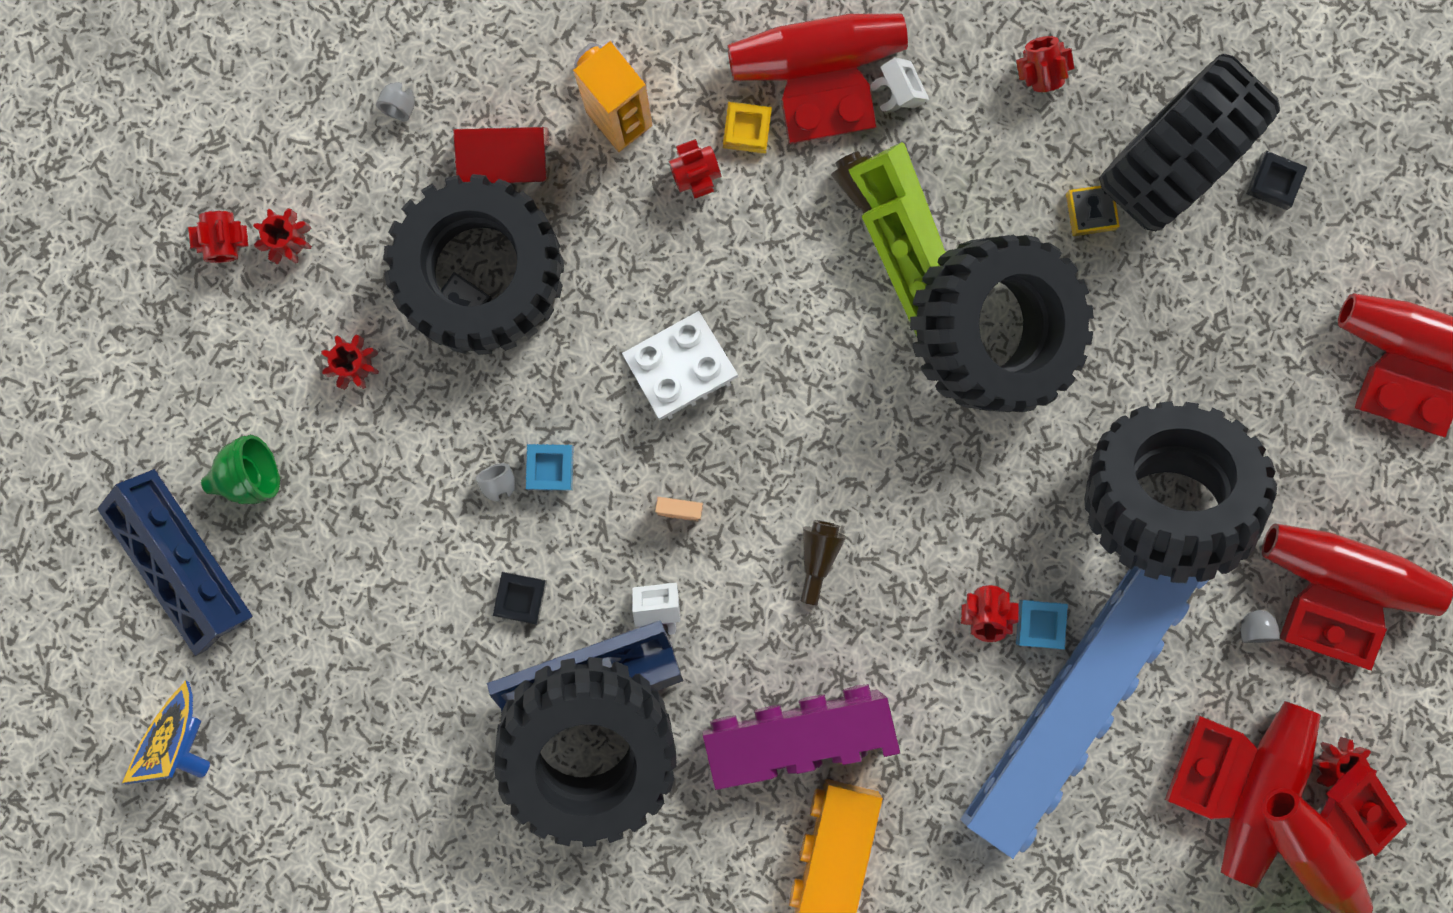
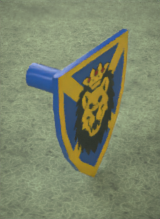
[122,680,210,784]

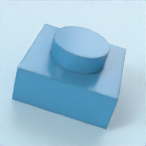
[526,444,574,491]
[1016,600,1068,649]

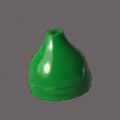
[201,434,280,504]

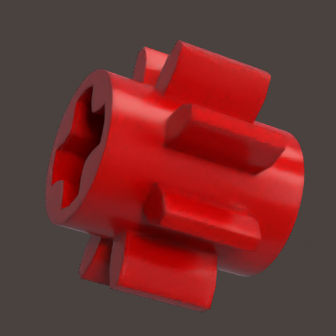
[1016,36,1075,92]
[668,139,722,199]
[253,208,312,265]
[188,211,249,263]
[321,334,379,390]
[961,585,1019,642]
[1313,737,1377,787]

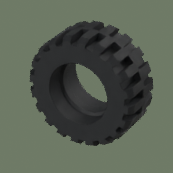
[1099,54,1280,232]
[383,174,564,355]
[910,234,1094,413]
[1084,401,1277,583]
[494,657,677,847]

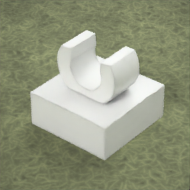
[870,57,929,112]
[632,583,680,635]

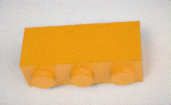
[573,41,653,153]
[789,779,883,913]

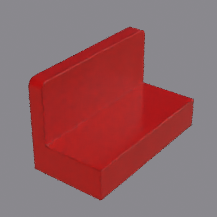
[453,127,549,183]

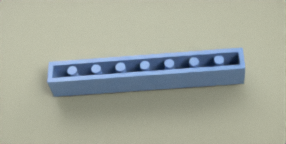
[960,566,1209,859]

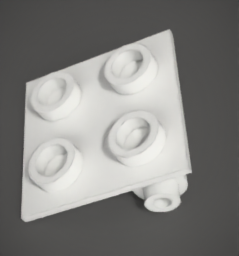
[622,311,739,420]

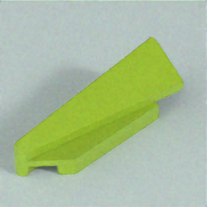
[849,142,946,336]

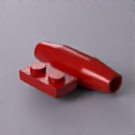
[727,13,908,144]
[1338,293,1453,438]
[1262,523,1453,671]
[1165,701,1321,888]
[1261,761,1407,913]

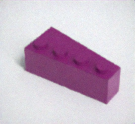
[703,684,901,790]

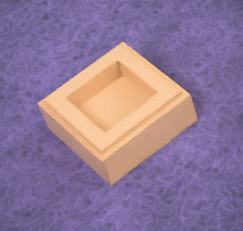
[655,497,703,522]

